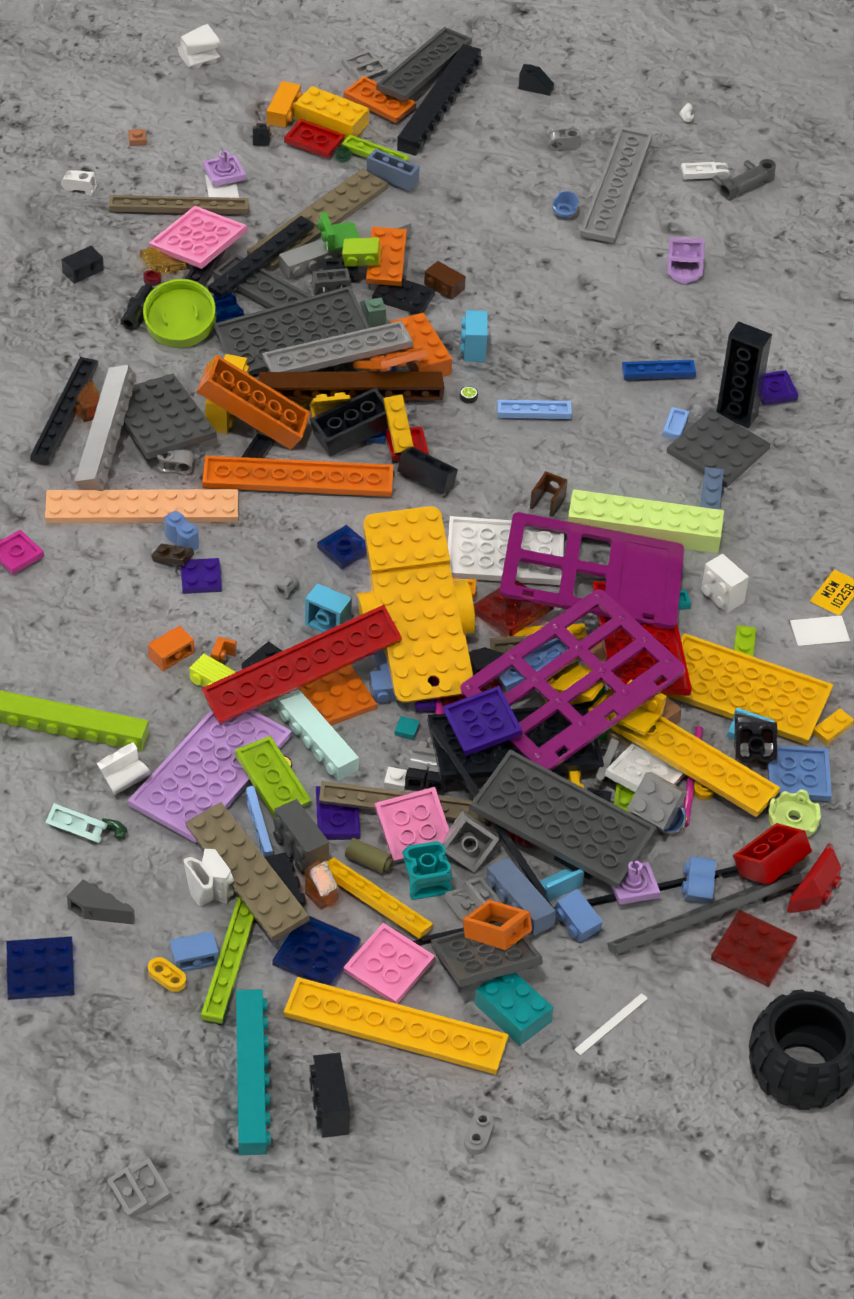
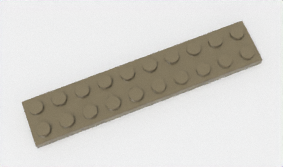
[247,168,388,272]

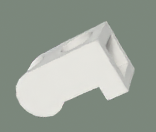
[61,170,97,196]

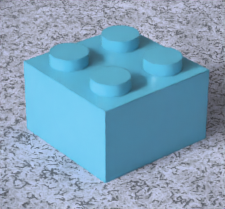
[460,310,487,362]
[305,583,352,633]

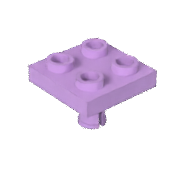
[203,150,246,186]
[612,861,660,905]

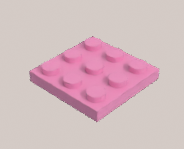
[375,787,449,863]
[343,923,435,1004]

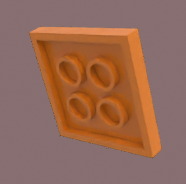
[353,349,428,372]
[299,665,377,726]

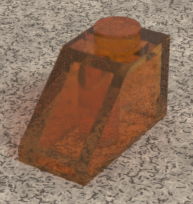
[75,379,100,422]
[305,858,338,910]

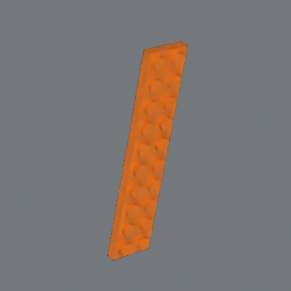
[202,456,393,497]

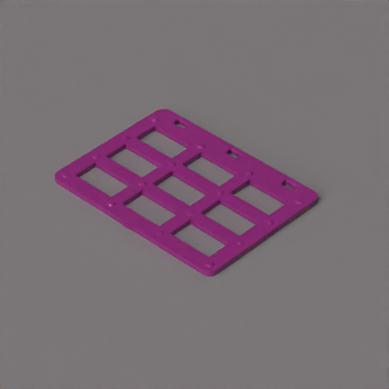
[460,590,685,771]

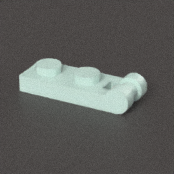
[46,804,108,844]

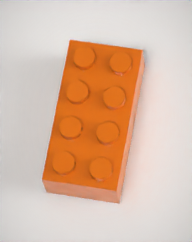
[390,313,452,377]

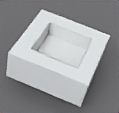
[384,767,407,791]

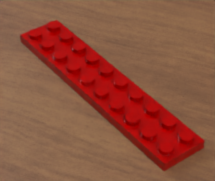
[201,605,402,725]

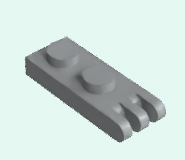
[591,738,620,789]

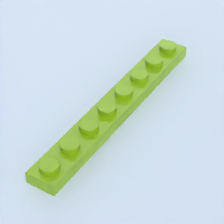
[201,896,255,1024]

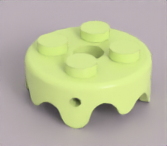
[768,789,821,837]

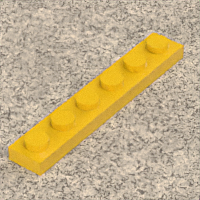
[319,857,433,939]

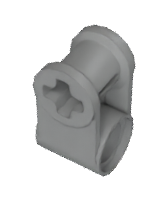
[547,127,580,151]
[157,450,194,475]

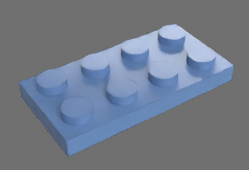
[497,638,580,692]

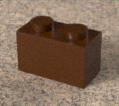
[424,261,466,300]

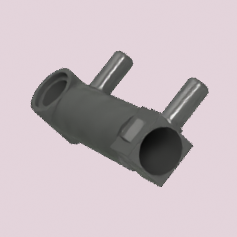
[712,159,776,201]

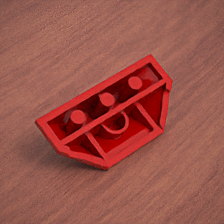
[787,843,842,913]

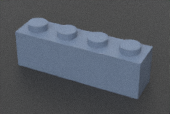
[485,857,556,936]

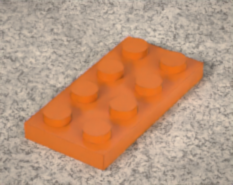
[343,76,416,124]
[366,226,407,286]

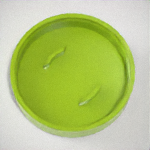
[143,279,216,348]

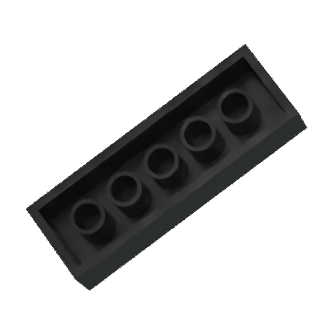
[716,321,772,428]

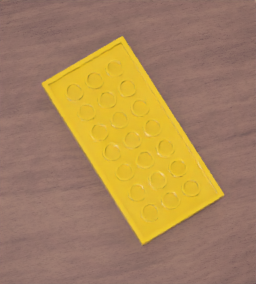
[666,633,834,745]

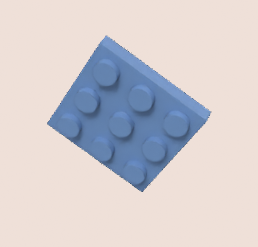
[767,745,832,801]

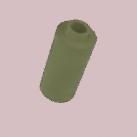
[345,838,394,874]

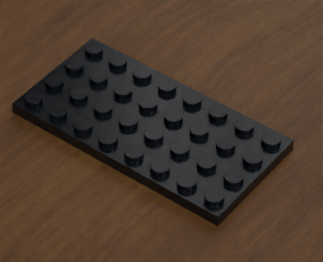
[427,704,604,781]

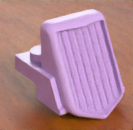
[667,237,705,284]

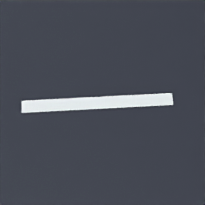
[574,993,648,1055]

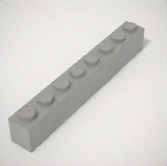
[279,211,411,280]
[75,365,136,491]

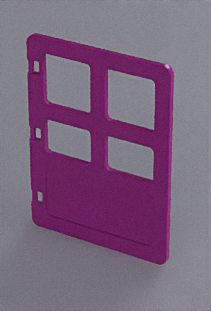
[499,512,684,629]

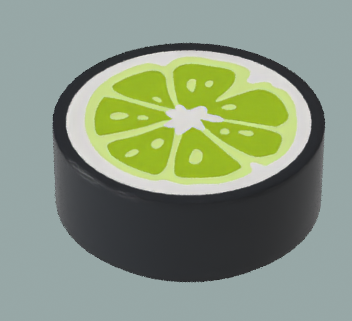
[460,386,478,403]

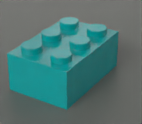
[475,972,553,1046]

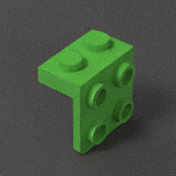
[317,212,360,252]

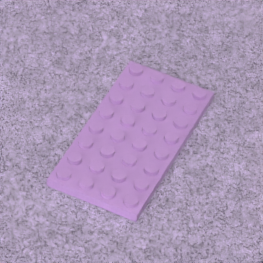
[128,710,292,843]

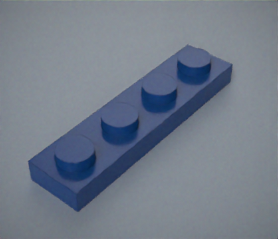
[621,359,696,380]

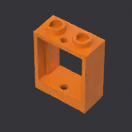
[463,900,532,950]

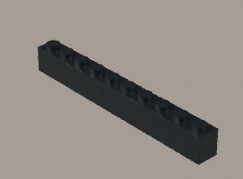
[397,44,483,156]

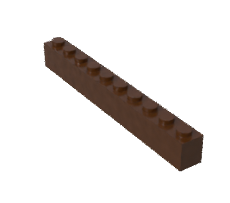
[258,372,445,401]

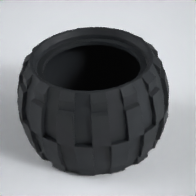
[748,989,854,1110]

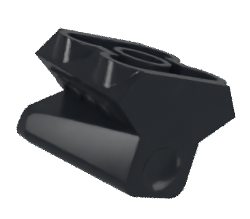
[734,714,777,763]

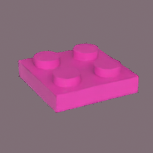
[0,530,44,575]

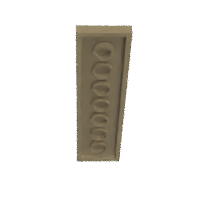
[185,802,310,942]

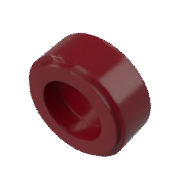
[143,269,161,286]

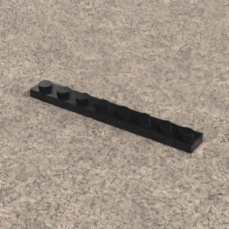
[208,216,314,299]
[30,357,98,465]

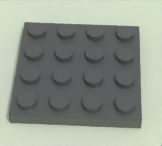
[666,409,770,488]
[431,922,543,987]

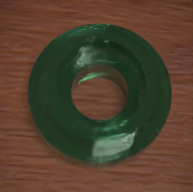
[335,146,352,162]

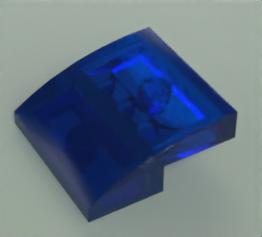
[213,292,244,323]

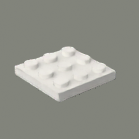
[604,743,685,792]

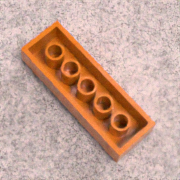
[196,355,310,450]

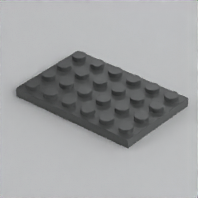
[123,373,217,459]

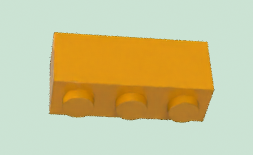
[267,81,303,128]

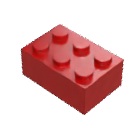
[733,823,812,885]

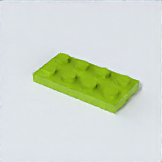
[234,735,312,818]

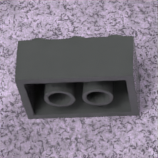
[273,799,329,878]

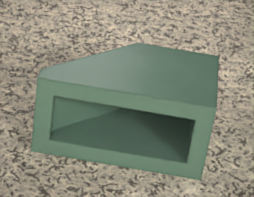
[360,298,386,328]

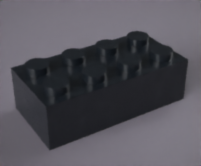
[310,387,389,457]

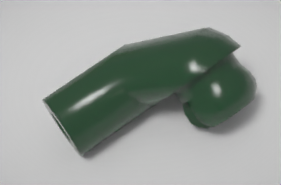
[102,818,128,840]

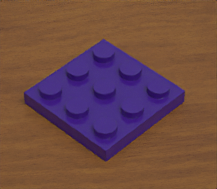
[442,686,523,756]

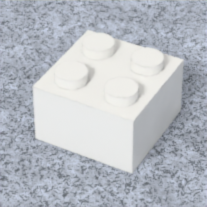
[701,554,749,613]

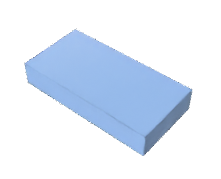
[662,407,690,439]

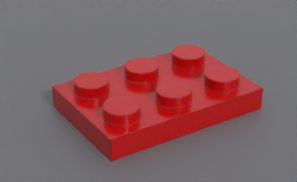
[284,119,345,159]

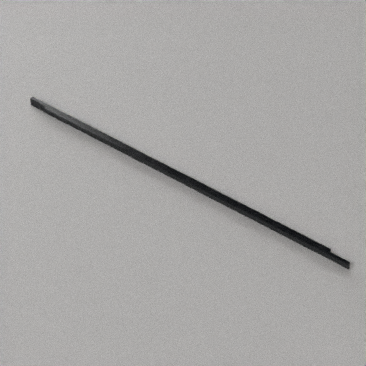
[413,866,739,946]

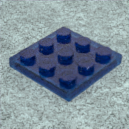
[272,916,361,986]
[6,936,75,1000]

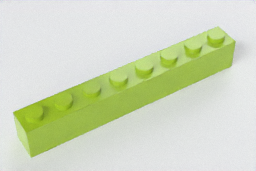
[0,690,149,751]

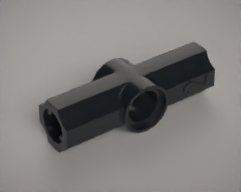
[121,283,154,330]

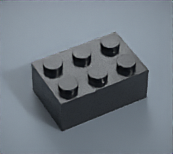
[309,1052,350,1138]

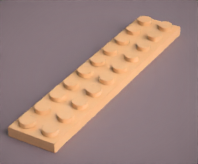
[45,489,238,523]

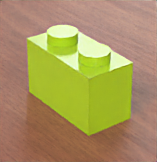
[342,237,382,267]

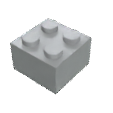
[627,772,687,829]

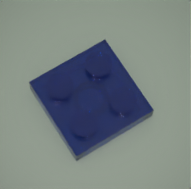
[317,525,367,569]

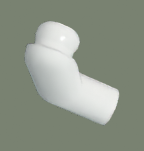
[679,103,694,123]

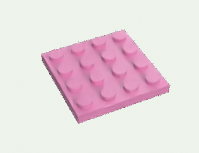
[149,206,248,269]

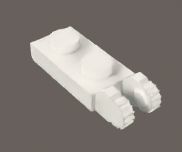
[681,162,730,180]

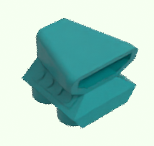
[402,841,453,900]

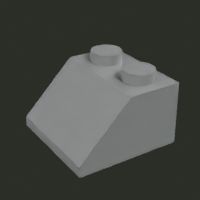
[442,810,499,873]

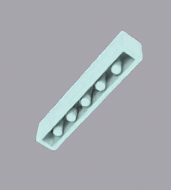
[269,689,359,781]

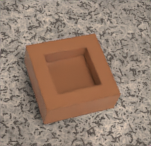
[128,129,147,146]

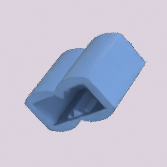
[164,511,199,551]
[681,856,716,904]

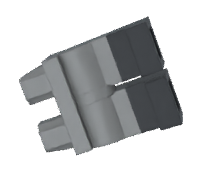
[405,741,447,795]

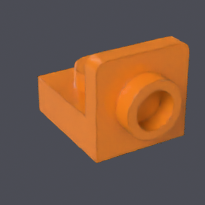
[211,637,237,663]

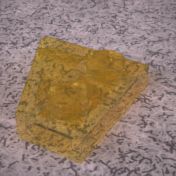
[139,247,186,273]

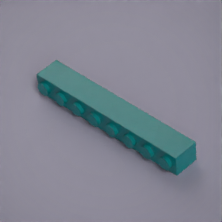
[236,989,271,1155]

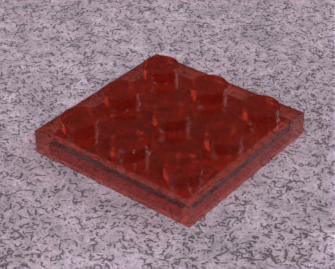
[473,580,554,637]
[710,910,797,987]

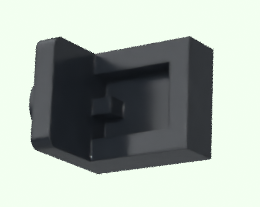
[253,123,270,146]

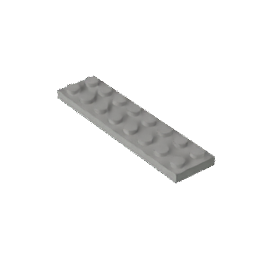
[262,321,413,372]

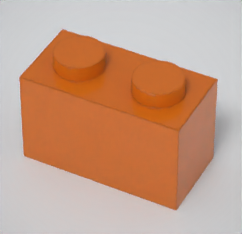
[148,625,195,671]

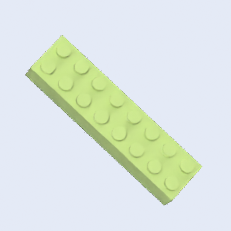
[568,489,724,553]

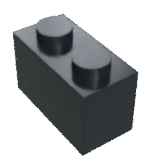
[61,246,104,284]

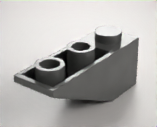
[67,879,135,925]

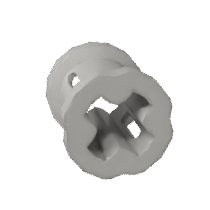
[274,573,300,599]

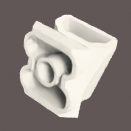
[177,24,220,69]
[97,743,151,795]
[184,849,234,906]

